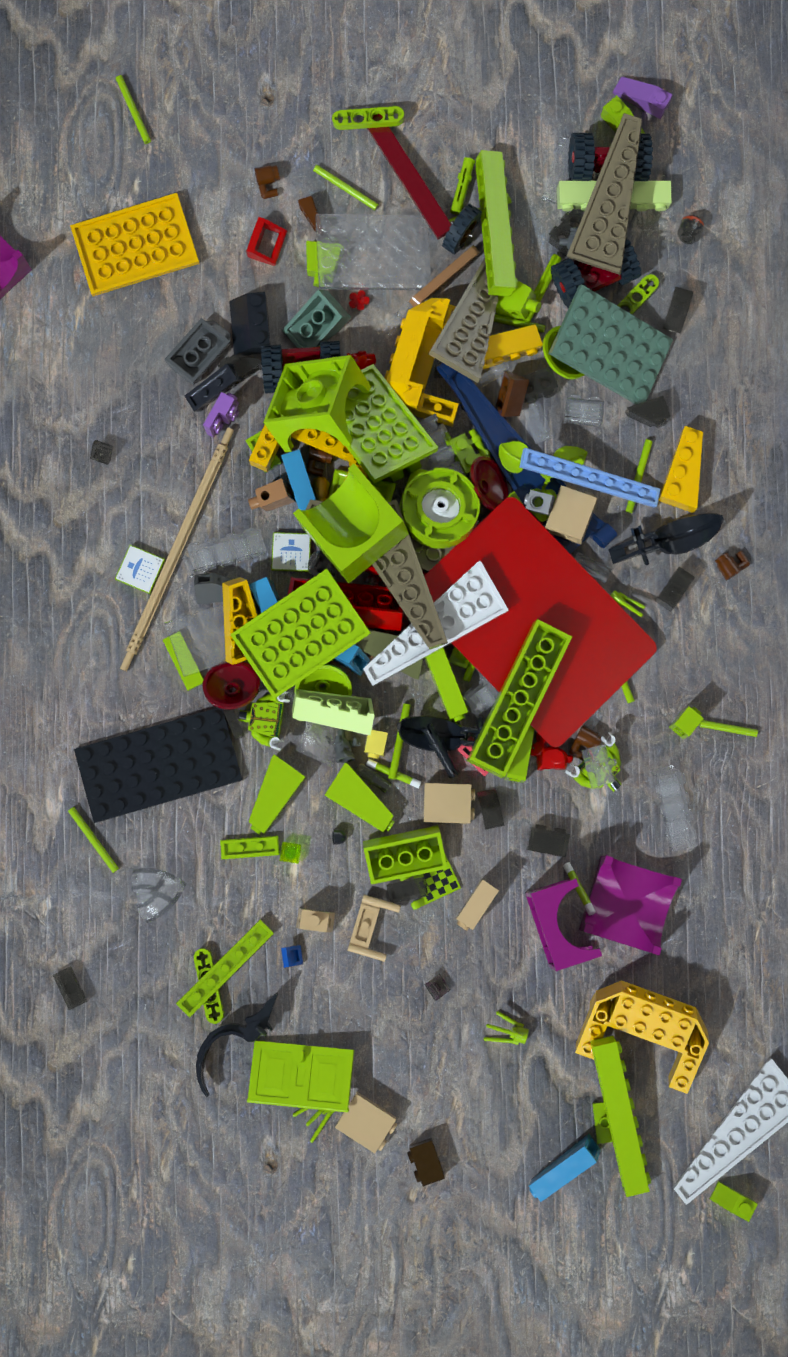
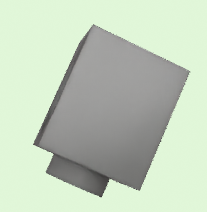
[524,490,555,516]

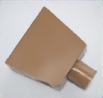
[248,479,296,511]

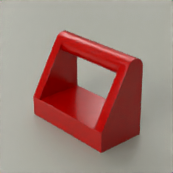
[246,217,288,266]

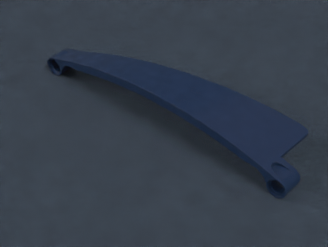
[436,362,618,554]

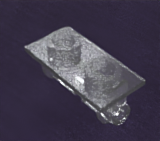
[523,403,553,444]

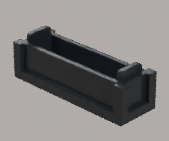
[185,363,243,412]

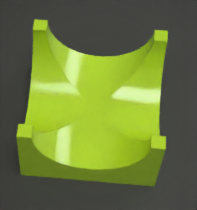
[263,355,371,452]

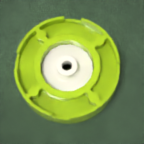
[401,468,480,549]

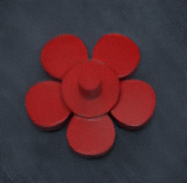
[349,290,370,311]

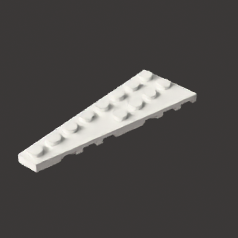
[363,561,509,686]
[673,1058,788,1205]

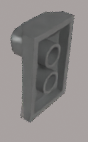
[165,318,231,385]

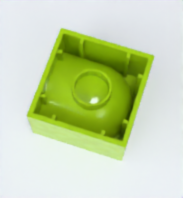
[293,464,409,583]

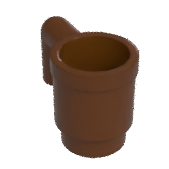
[254,165,280,199]
[306,446,333,477]
[715,550,750,581]
[569,725,602,761]

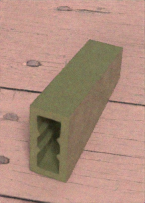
[355,630,423,680]

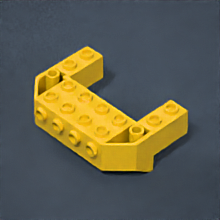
[384,298,459,427]
[249,425,369,481]
[575,980,709,1094]

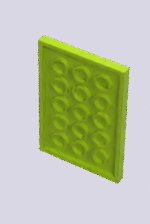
[345,364,438,483]
[230,569,371,699]

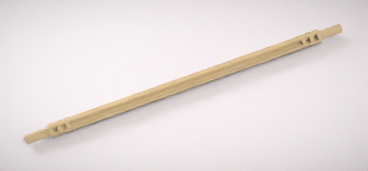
[120,427,234,672]

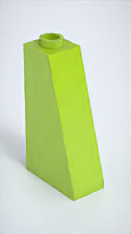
[424,648,468,722]
[504,725,534,783]
[249,754,306,834]
[325,763,395,833]

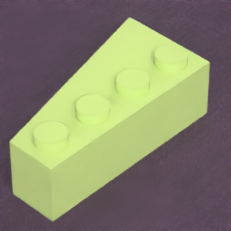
[292,689,374,736]

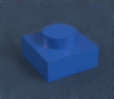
[281,945,303,968]

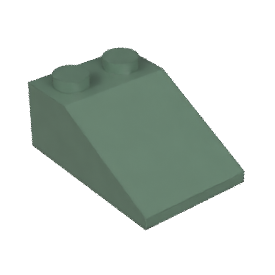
[282,289,351,348]

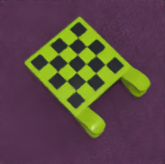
[399,853,461,910]

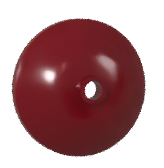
[470,456,509,511]
[202,661,260,709]

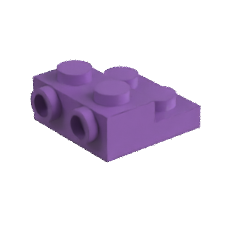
[203,392,239,438]

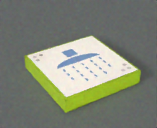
[271,532,311,572]
[115,545,165,594]

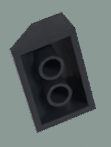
[229,292,271,357]

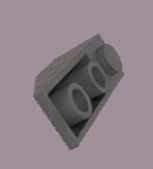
[194,573,254,604]

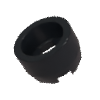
[332,829,346,845]

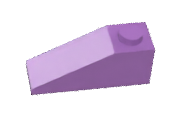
[612,77,673,120]

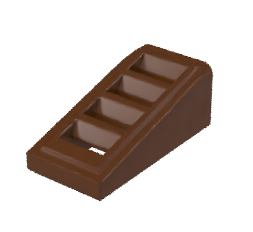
[298,196,324,238]

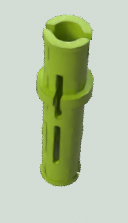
[450,157,475,215]

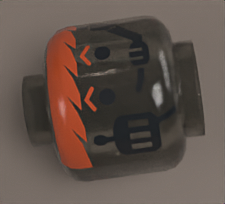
[677,215,704,244]

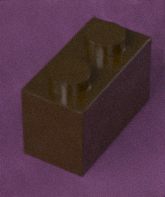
[407,1138,445,1186]

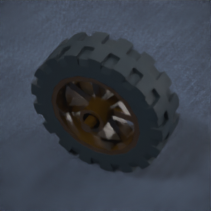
[442,204,482,255]

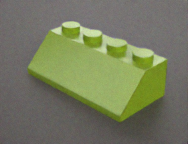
[363,825,448,885]

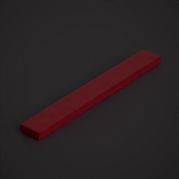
[362,114,451,240]

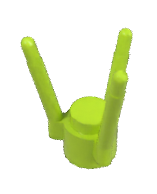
[610,590,645,617]
[483,1011,529,1045]
[293,1108,335,1143]

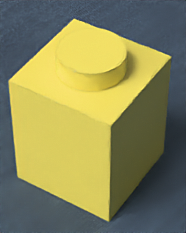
[364,730,388,759]

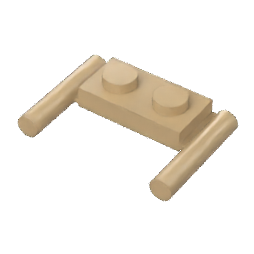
[347,894,401,962]

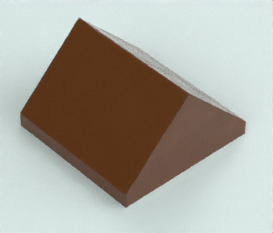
[495,371,529,417]

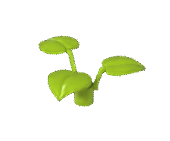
[499,441,588,522]

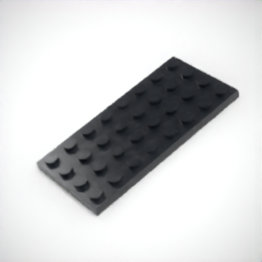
[74,708,243,823]

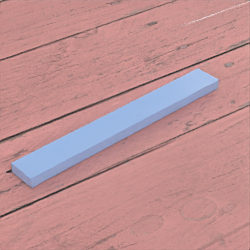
[519,448,660,508]

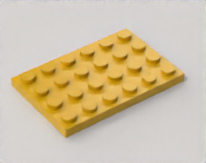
[70,193,200,297]

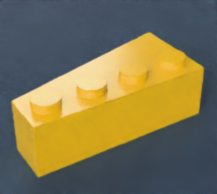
[482,324,543,370]
[658,426,703,513]
[222,577,257,665]

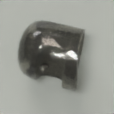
[307,550,338,578]

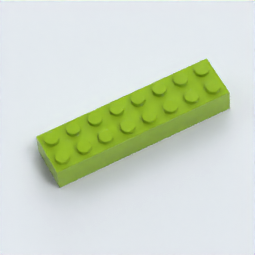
[466,619,572,778]

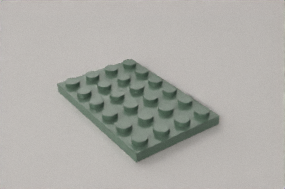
[548,285,673,407]

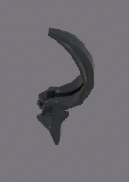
[609,513,724,566]
[396,716,483,752]
[196,992,278,1097]

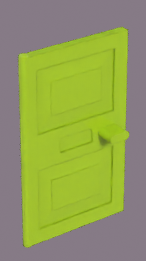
[247,1041,355,1113]

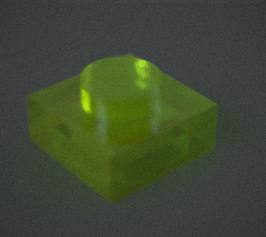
[279,842,302,864]

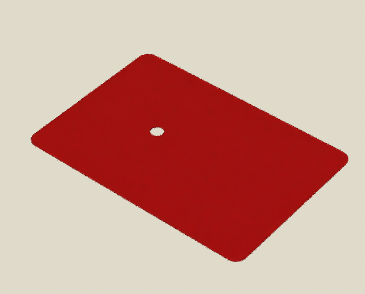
[424,497,657,747]

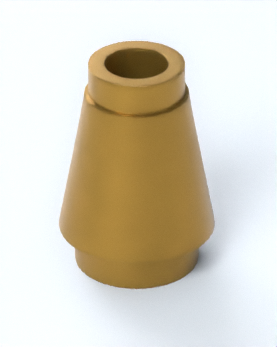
[311,477,330,502]

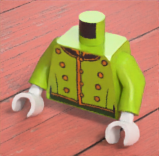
[238,691,290,751]
[565,732,622,792]

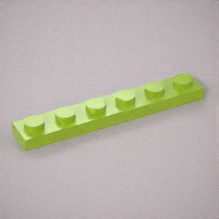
[175,919,274,1018]

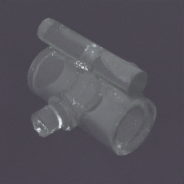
[581,744,617,788]

